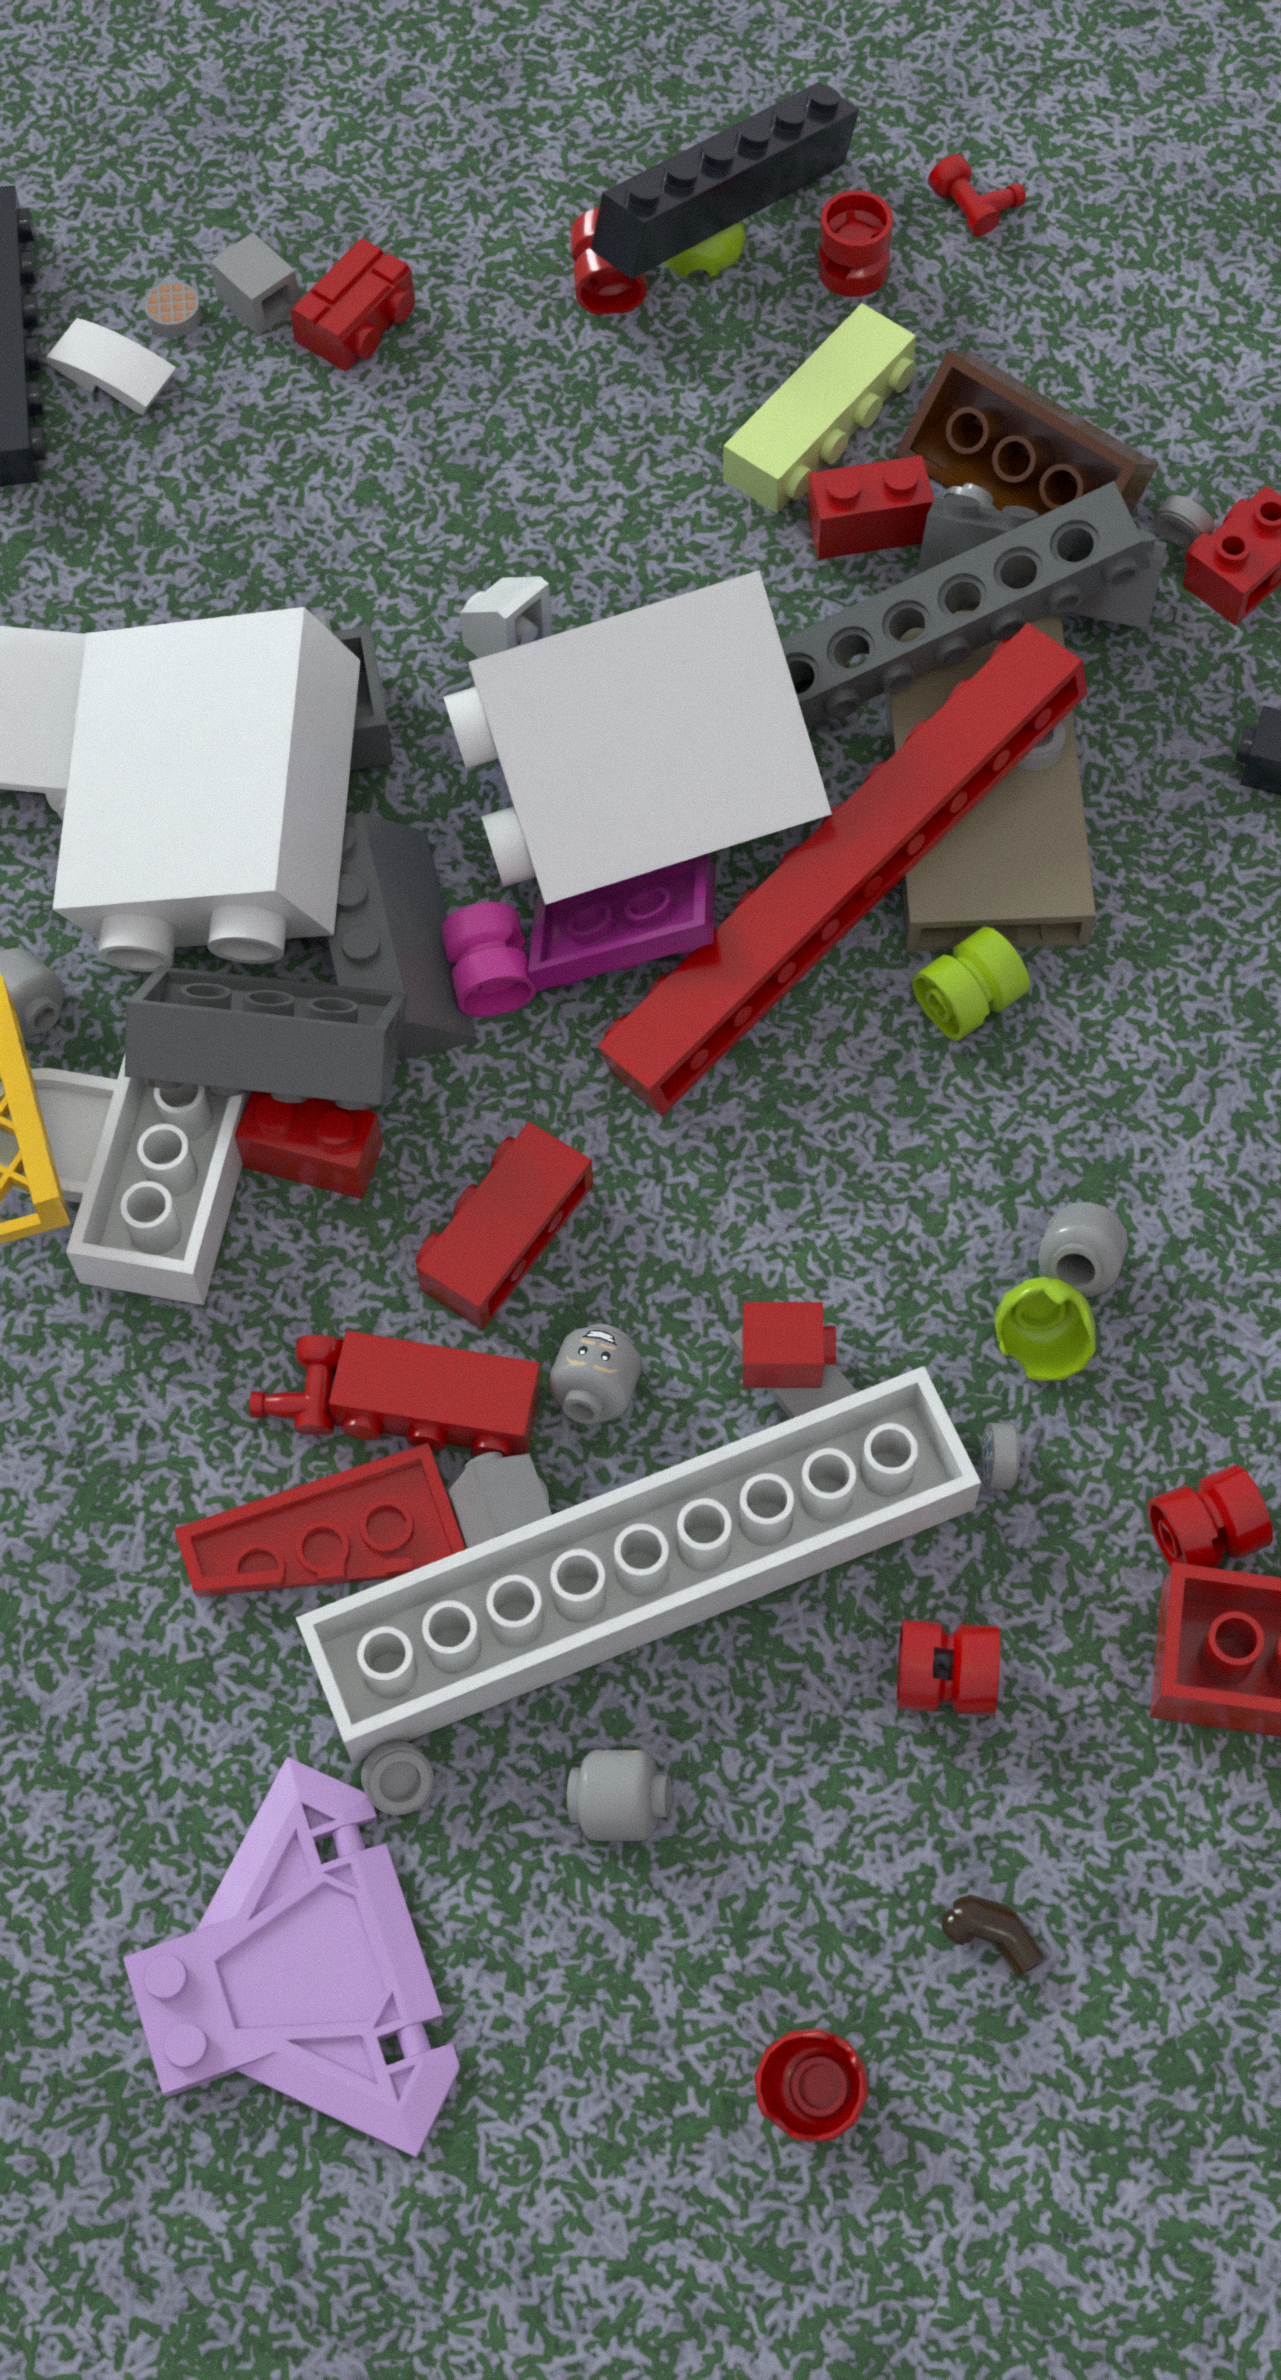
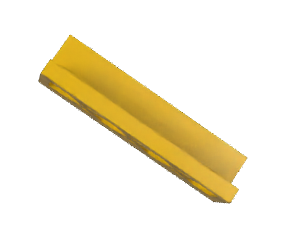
[0,974,71,1244]

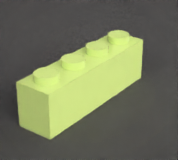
[723,303,917,513]

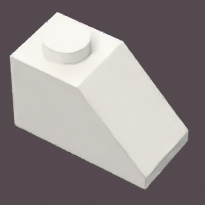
[460,576,552,658]

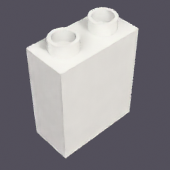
[443,570,832,905]
[52,607,360,972]

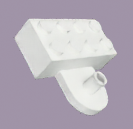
[0,1055,252,1305]

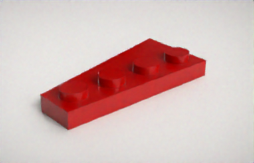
[174,1442,466,1597]

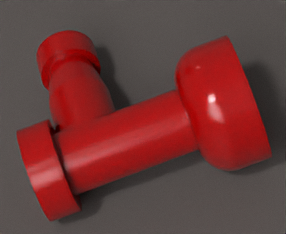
[928,154,1026,237]
[249,1335,343,1436]

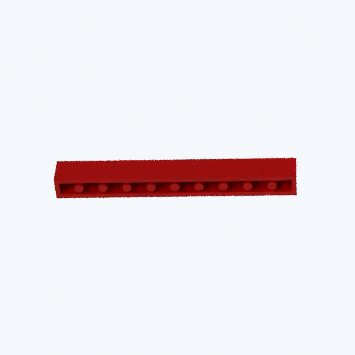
[597,622,1088,1116]

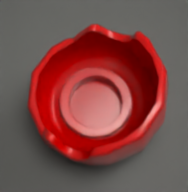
[754,2028,870,2143]

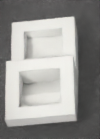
[45,318,176,415]

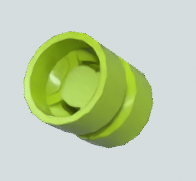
[912,926,1031,1041]

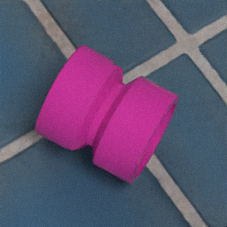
[441,902,536,1018]

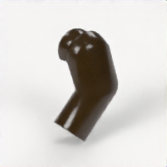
[941,1895,1046,1978]

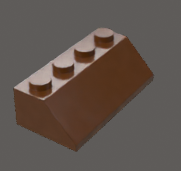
[895,351,1159,517]

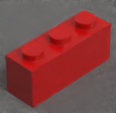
[415,1122,593,1330]
[328,1331,542,1457]

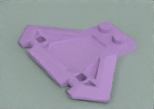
[123,1757,461,2158]

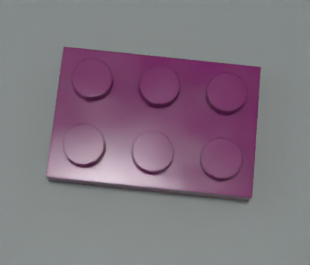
[528,853,715,991]

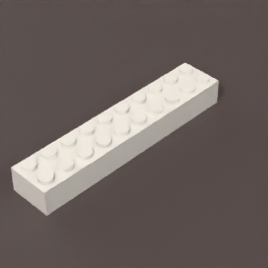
[296,1366,981,1764]

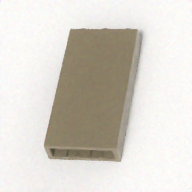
[884,608,1096,952]

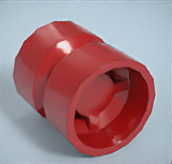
[818,190,893,297]
[570,208,646,315]
[1147,1465,1273,1568]
[897,1620,1000,1716]

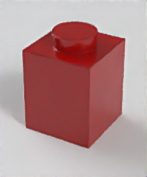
[742,1302,836,1388]

